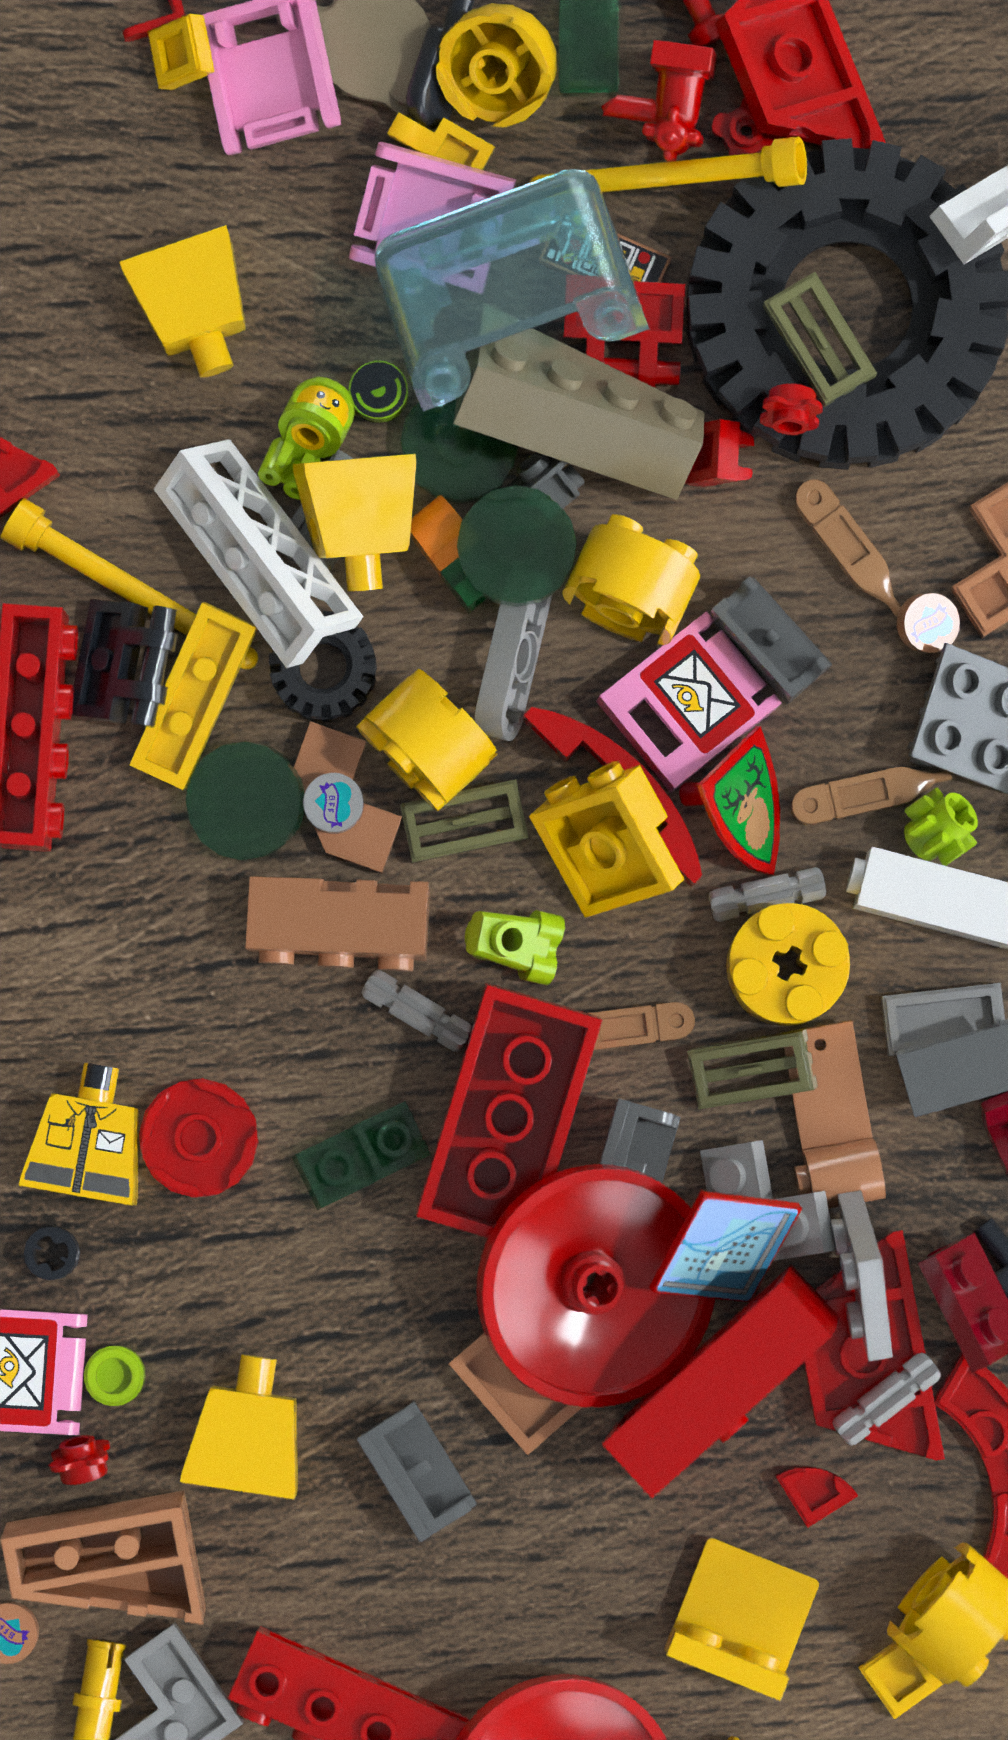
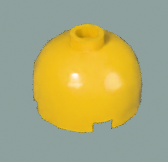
[436,3,557,127]

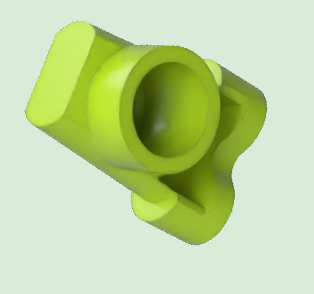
[465,910,565,985]

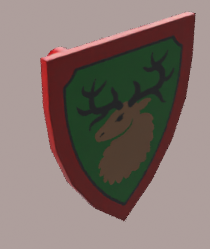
[679,726,780,875]

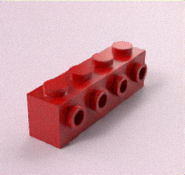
[0,603,78,852]
[228,1626,470,1740]

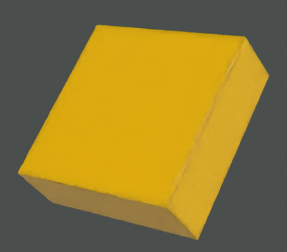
[148,14,215,90]
[858,1641,944,1719]

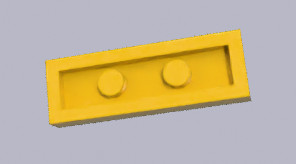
[129,602,258,790]

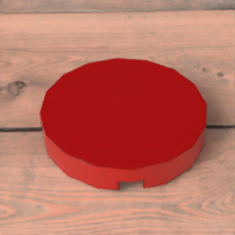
[139,1078,259,1198]

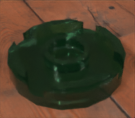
[401,383,518,503]
[457,485,577,607]
[186,741,304,860]

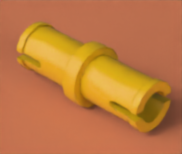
[72,1639,126,1740]

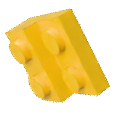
[529,761,684,918]

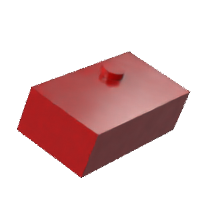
[416,982,603,1238]
[602,1264,840,1498]

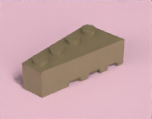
[453,305,704,500]

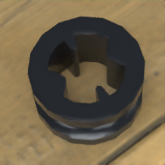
[24,1226,80,1280]

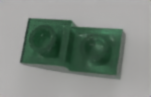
[559,0,620,93]
[292,1101,431,1211]

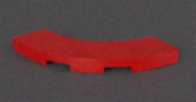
[934,1351,1008,1579]

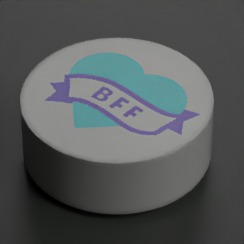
[303,773,364,834]

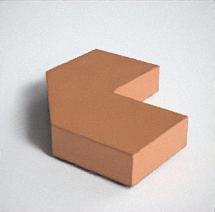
[951,482,1008,638]
[290,721,403,874]

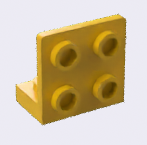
[664,1537,819,1701]

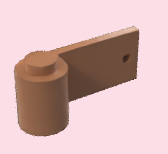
[781,1020,886,1209]

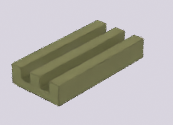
[763,272,877,407]
[400,780,529,863]
[687,1028,818,1109]

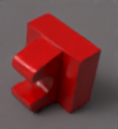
[685,419,754,487]

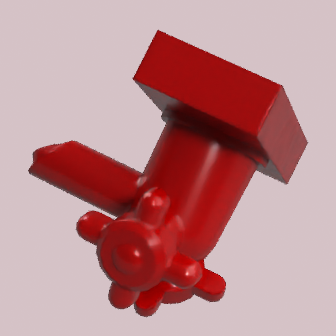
[601,40,717,162]

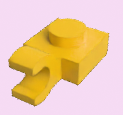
[387,112,495,170]

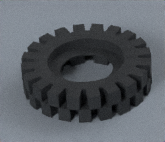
[686,138,1008,470]

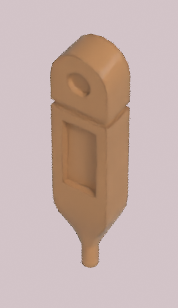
[795,480,901,617]
[791,767,952,826]
[589,1002,695,1051]

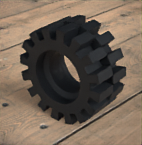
[269,611,377,722]

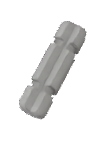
[709,867,826,922]
[361,970,472,1052]
[832,1353,941,1446]

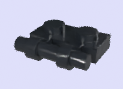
[72,599,178,728]

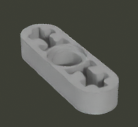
[475,568,552,741]

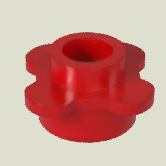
[712,98,781,156]
[760,384,823,435]
[49,1435,110,1485]

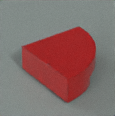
[775,1466,858,1528]

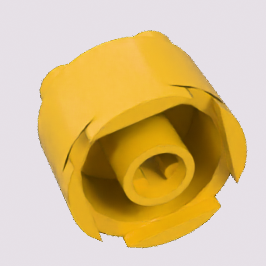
[562,514,700,645]
[356,668,498,812]
[726,903,850,1026]
[887,1543,1008,1687]

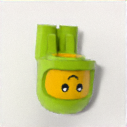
[258,377,355,500]

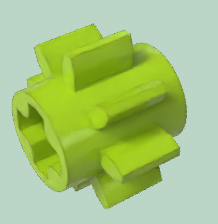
[904,788,978,866]

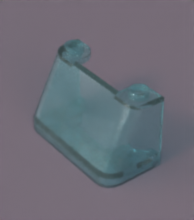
[374,169,649,412]

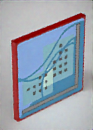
[649,1191,802,1302]

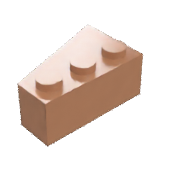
[245,876,431,971]
[1,1490,206,1625]

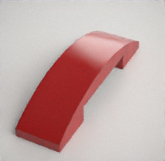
[523,707,702,888]

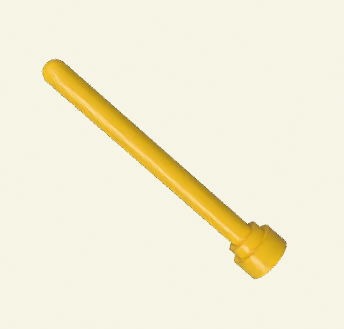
[529,137,807,198]
[0,498,258,670]

